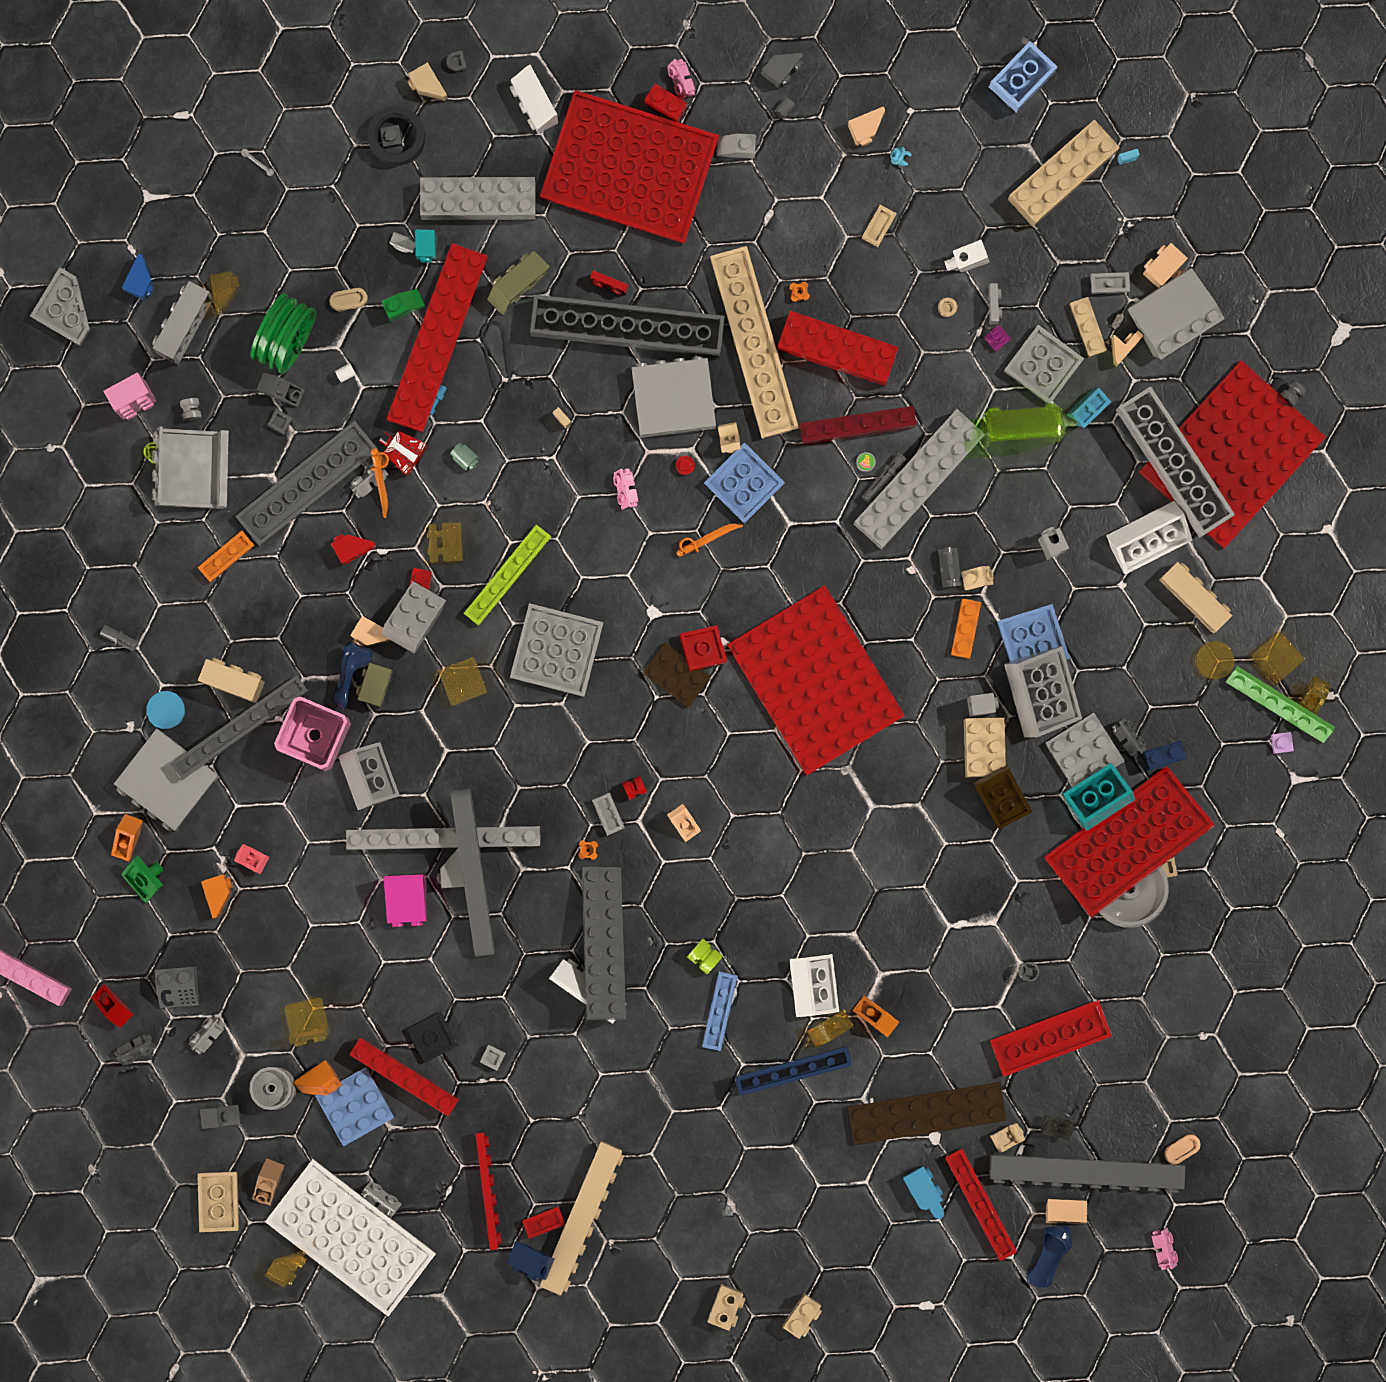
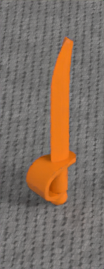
[371,448,389,518]
[677,524,743,557]

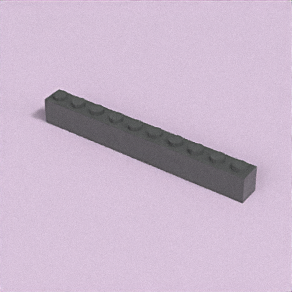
[989,1154,1185,1192]

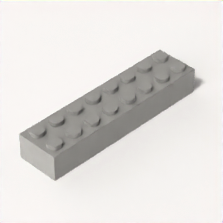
[1116,386,1235,538]
[854,409,985,550]

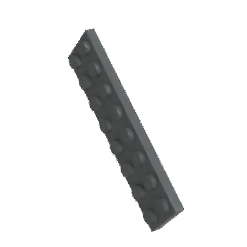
[235,421,379,546]
[582,867,626,1020]

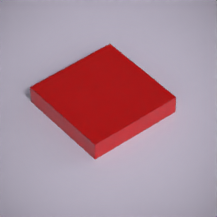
[680,625,727,671]

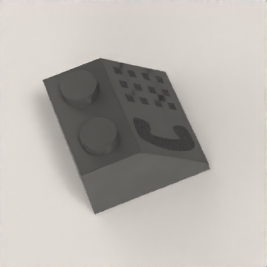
[155,967,199,1008]

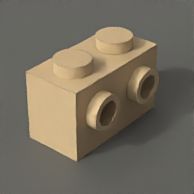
[707,1284,745,1331]
[782,1293,822,1339]

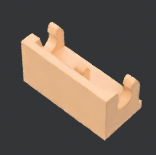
[1046,1199,1087,1225]

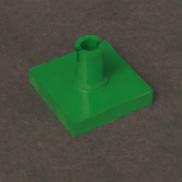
[121,856,163,903]

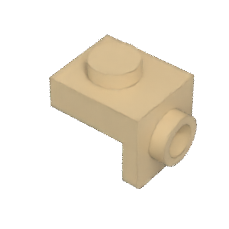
[718,422,741,453]
[961,566,994,590]
[990,1123,1025,1153]

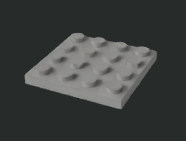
[510,603,604,697]

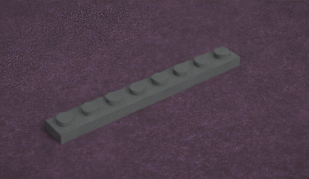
[170,675,308,781]

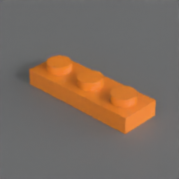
[198,531,255,583]
[951,599,981,659]

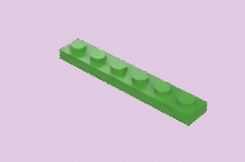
[1226,666,1335,743]

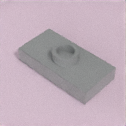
[592,793,625,836]

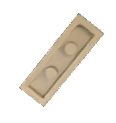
[1069,297,1107,358]

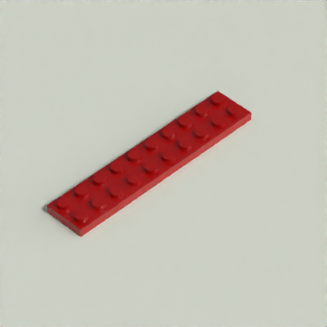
[387,243,488,433]

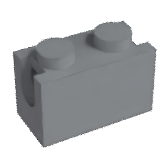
[1038,527,1069,560]

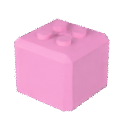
[274,697,351,771]

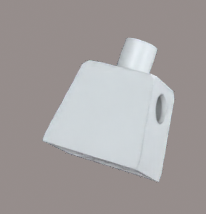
[944,240,990,272]

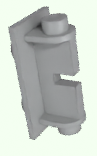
[349,464,388,498]
[188,1014,225,1054]
[360,1181,401,1218]

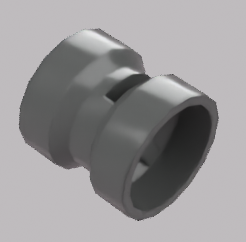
[1280,380,1307,407]
[1018,962,1039,981]

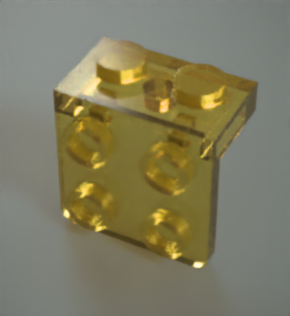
[284,998,330,1046]

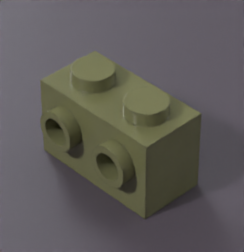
[356,663,393,707]

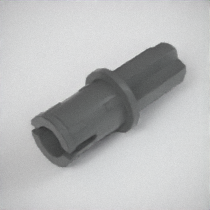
[100,625,138,651]

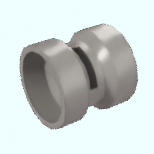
[180,398,202,421]

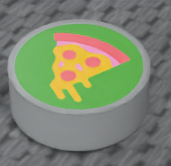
[856,452,876,472]

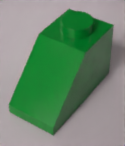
[381,289,425,322]

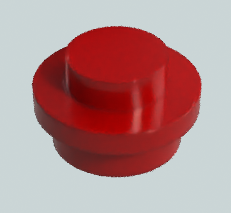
[676,456,695,475]

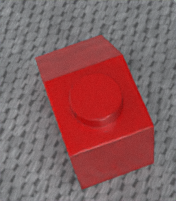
[331,534,377,566]
[91,984,133,1028]

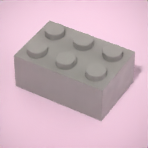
[381,582,446,654]

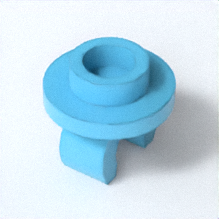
[891,146,911,166]

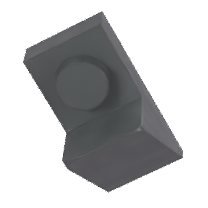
[200,1105,241,1129]

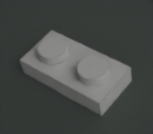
[1090,272,1130,294]
[988,283,1002,325]

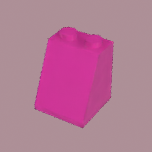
[384,874,427,927]

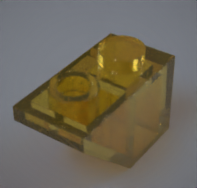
[264,1251,307,1288]

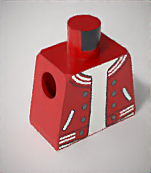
[379,431,428,476]

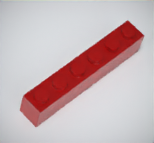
[350,1038,459,1116]

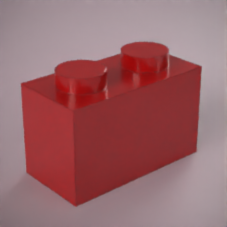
[645,84,687,122]

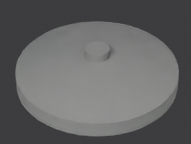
[1099,867,1169,927]

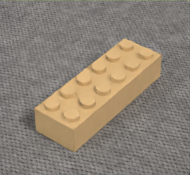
[1008,120,1120,227]

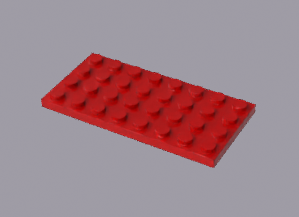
[1044,766,1215,918]

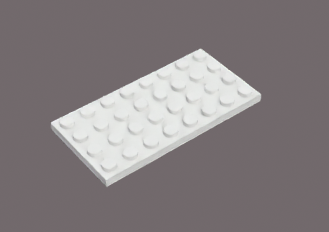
[265,1159,436,1316]

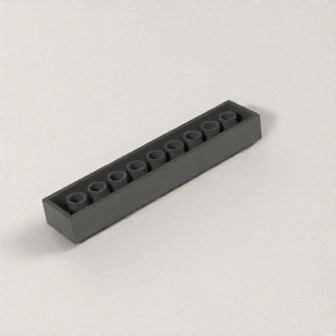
[530,295,725,357]

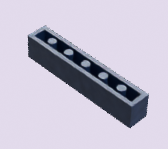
[734,1046,852,1096]

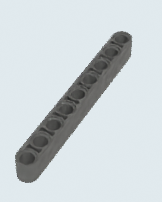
[451,788,495,957]

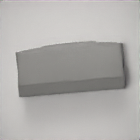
[389,232,415,253]

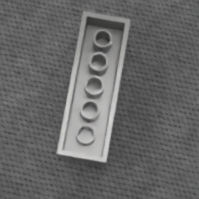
[420,177,536,220]

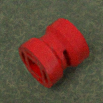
[622,775,647,800]

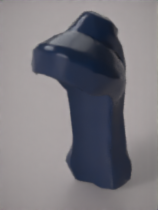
[332,642,372,709]
[1026,1224,1072,1288]

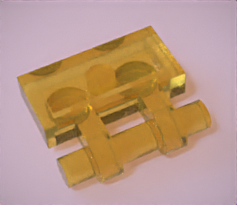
[427,522,463,563]

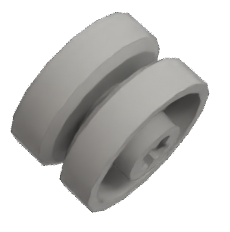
[249,1067,296,1110]

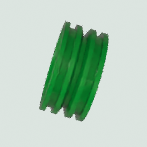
[250,293,316,374]

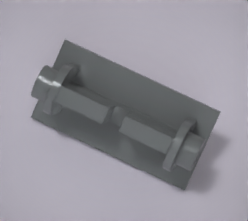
[938,547,962,588]
[1112,718,1146,758]
[114,1034,157,1066]

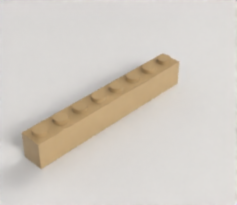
[540,1141,624,1295]

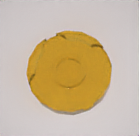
[1196,641,1235,680]

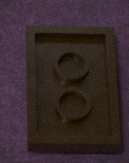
[642,643,711,708]
[973,765,1032,830]

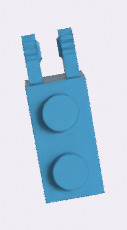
[902,1165,944,1219]

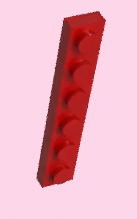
[476,1132,502,1250]
[945,1148,1017,1261]

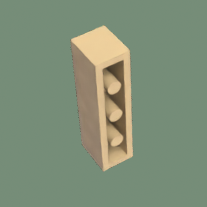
[1159,562,1232,633]

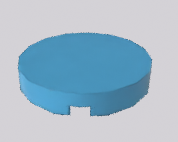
[147,691,185,729]

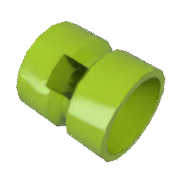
[687,939,723,974]

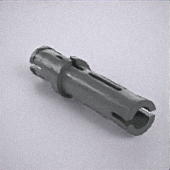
[862,453,908,504]

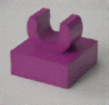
[984,325,1011,352]

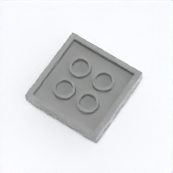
[1004,325,1084,405]
[1045,713,1124,788]

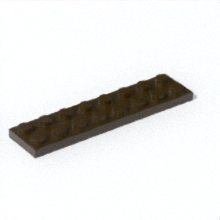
[847,1082,1007,1145]

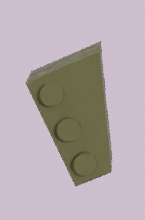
[487,251,550,315]

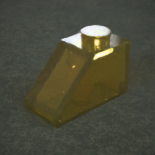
[210,271,240,316]
[1298,676,1331,715]
[807,1010,853,1048]

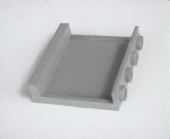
[632,356,716,438]
[152,427,229,509]
[114,729,220,832]

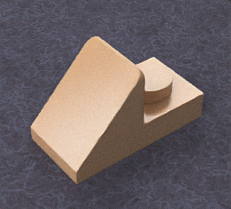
[1111,331,1144,367]
[667,804,701,842]

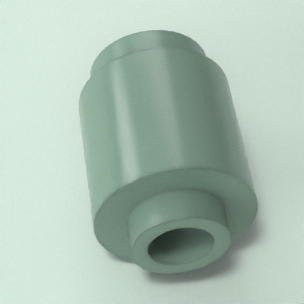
[450,443,479,471]

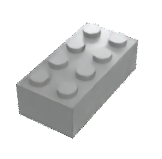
[152,281,214,365]

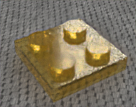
[1251,631,1305,685]
[438,657,488,707]

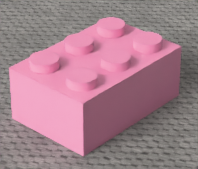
[104,372,157,420]

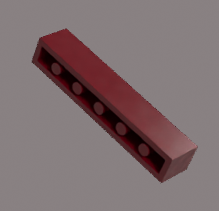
[799,406,917,445]

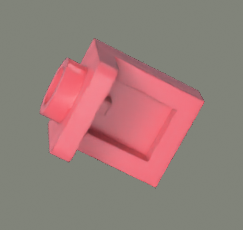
[234,844,269,874]

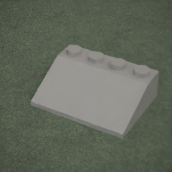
[1127,268,1225,359]
[1004,646,1082,737]

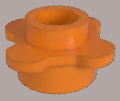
[790,282,810,302]
[578,840,598,860]

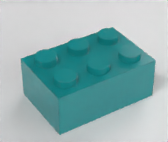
[1063,762,1135,831]

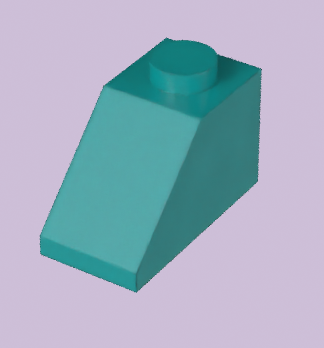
[415,230,437,263]

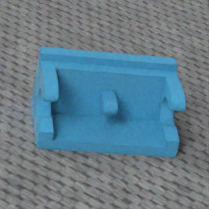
[1067,388,1111,428]

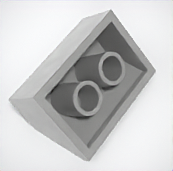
[338,742,400,811]

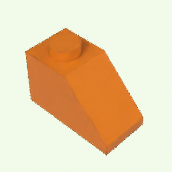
[111,814,143,862]
[201,874,233,918]
[853,996,899,1037]
[294,1060,342,1096]

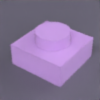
[1271,732,1294,754]

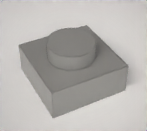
[480,1045,506,1071]

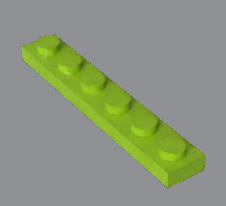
[464,525,551,626]

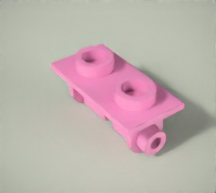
[667,59,696,100]
[613,469,639,510]
[1151,1227,1178,1270]

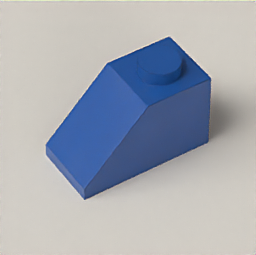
[122,254,154,301]

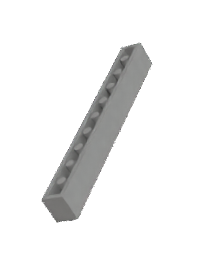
[346,826,541,850]

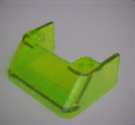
[982,403,1066,447]

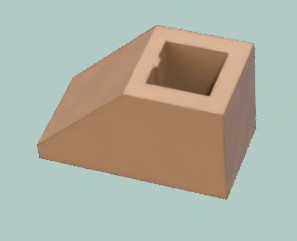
[252,1159,285,1206]

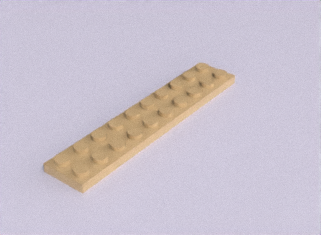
[710,246,799,439]

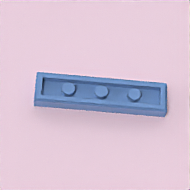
[702,971,738,1051]

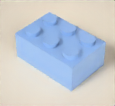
[989,42,1057,113]

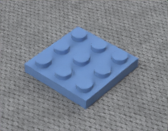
[704,443,785,524]
[997,604,1070,662]
[315,1067,395,1146]

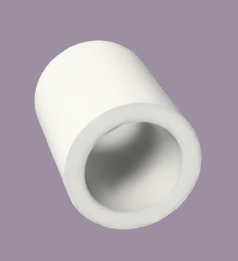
[335,363,356,383]

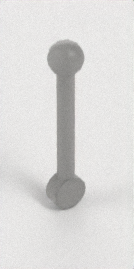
[241,149,274,176]

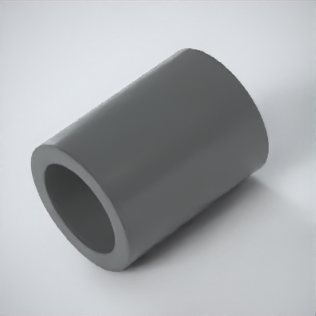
[774,97,795,119]

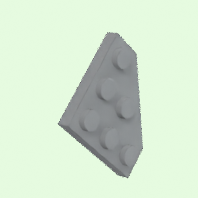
[30,267,90,346]

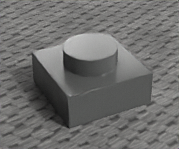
[380,125,402,148]

